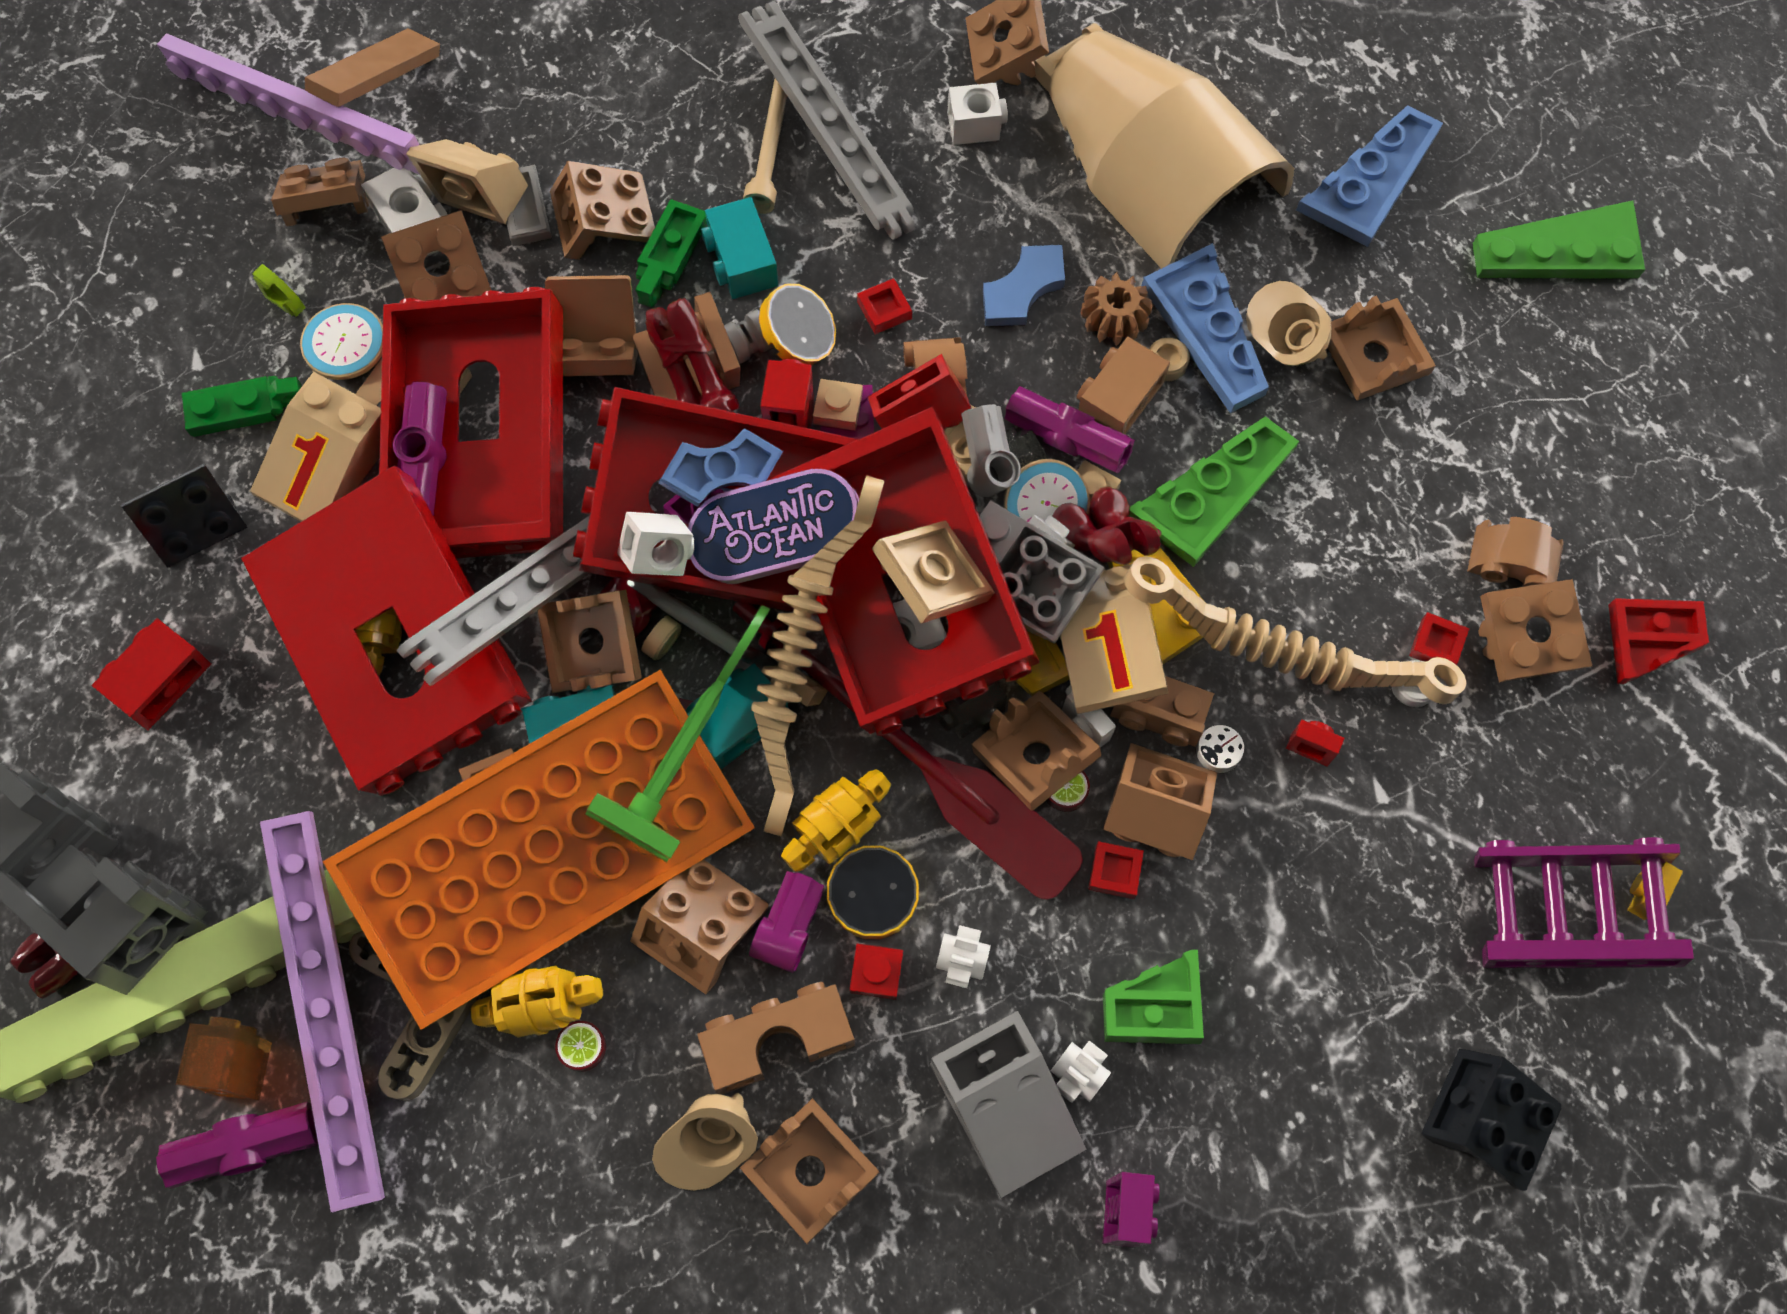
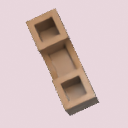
[697,982,855,1095]

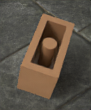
[1076,336,1170,434]

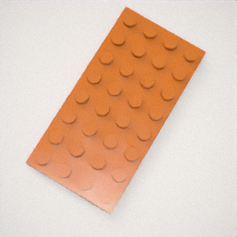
[322,669,755,1030]

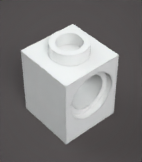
[947,83,1008,145]
[617,512,694,576]

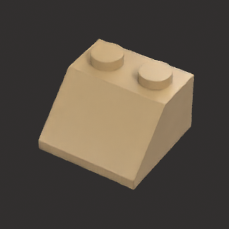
[406,139,528,224]

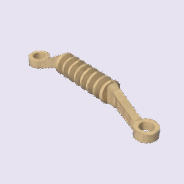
[751,476,884,837]
[1124,556,1466,704]

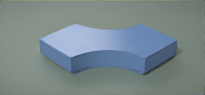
[983,245,1065,326]
[658,428,783,507]

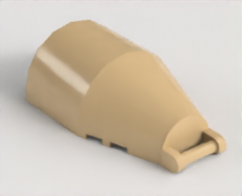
[1034,23,1295,269]

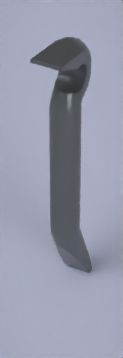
[627,580,778,681]

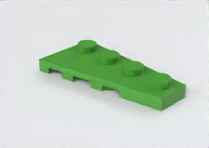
[1473,200,1645,278]
[1129,417,1299,567]

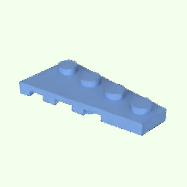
[1296,105,1443,247]
[1141,243,1269,413]

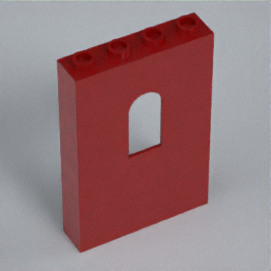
[379,287,563,558]
[573,387,858,617]
[767,407,1040,736]
[241,465,532,796]

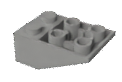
[980,500,1105,644]
[930,1011,1087,1198]

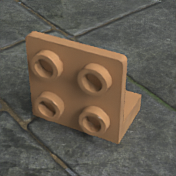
[550,161,655,260]
[545,275,638,376]
[633,292,740,400]
[630,859,769,994]

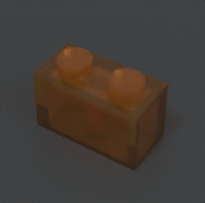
[175,1017,272,1101]

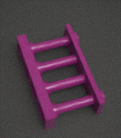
[1474,837,1694,968]

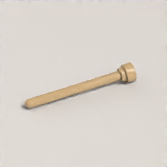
[743,78,787,214]

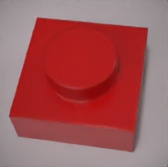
[857,278,912,335]
[1409,612,1470,665]
[1286,719,1345,767]
[1088,841,1144,899]
[850,943,903,1000]

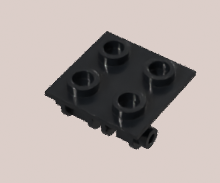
[121,463,247,568]

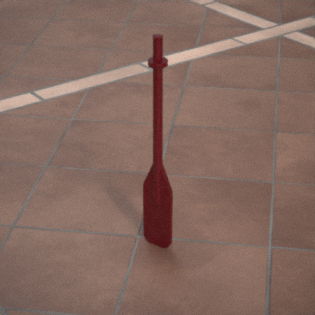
[732,601,1083,899]

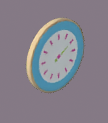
[300,303,383,380]
[1004,459,1090,523]

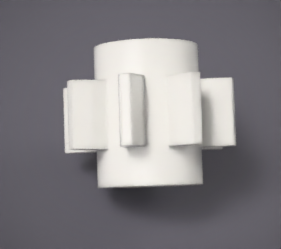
[936,925,991,988]
[1051,1041,1111,1103]

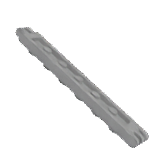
[738,1,915,239]
[397,504,658,686]

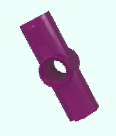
[393,382,447,516]
[1004,386,1135,473]
[156,1102,319,1189]

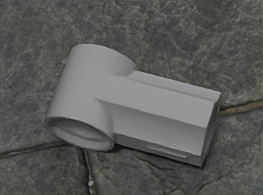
[961,404,1021,497]

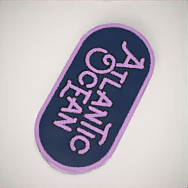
[688,469,859,584]

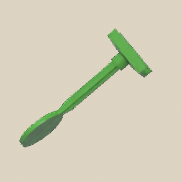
[585,604,770,862]

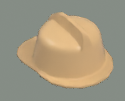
[1246,281,1332,366]
[652,1093,758,1191]

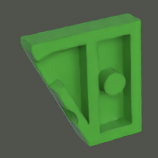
[1103,950,1204,1044]

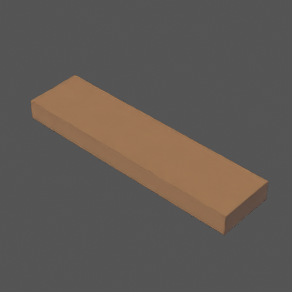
[305,28,440,107]

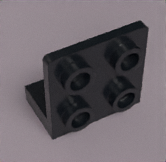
[1421,1048,1562,1191]

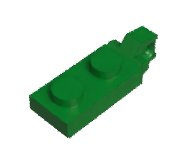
[635,199,707,308]
[182,376,302,437]

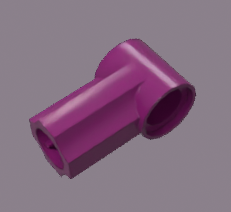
[749,871,824,973]

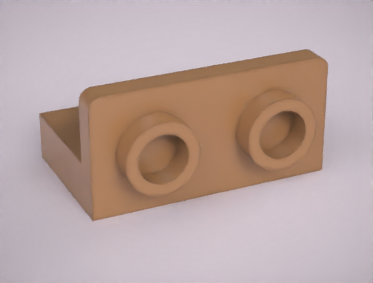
[1110,676,1214,746]

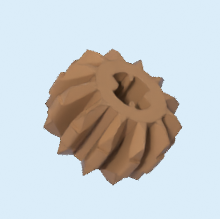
[1081,272,1153,346]

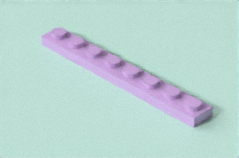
[157,33,420,175]
[260,811,385,1212]

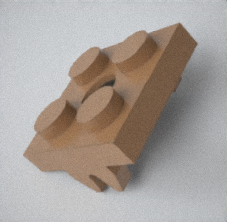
[966,0,1049,86]
[271,157,369,226]
[381,210,492,301]
[1328,296,1436,401]
[1478,579,1592,683]
[537,590,642,693]
[971,690,1101,811]
[740,1098,880,1245]

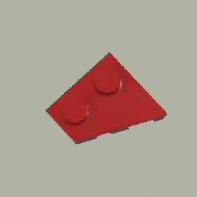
[1609,598,1709,684]

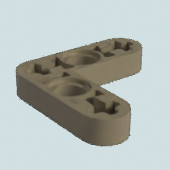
[349,931,477,1102]

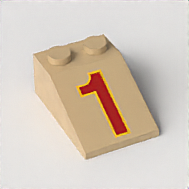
[250,372,381,522]
[1060,564,1168,714]

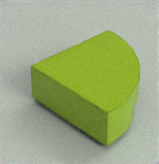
[252,264,306,317]

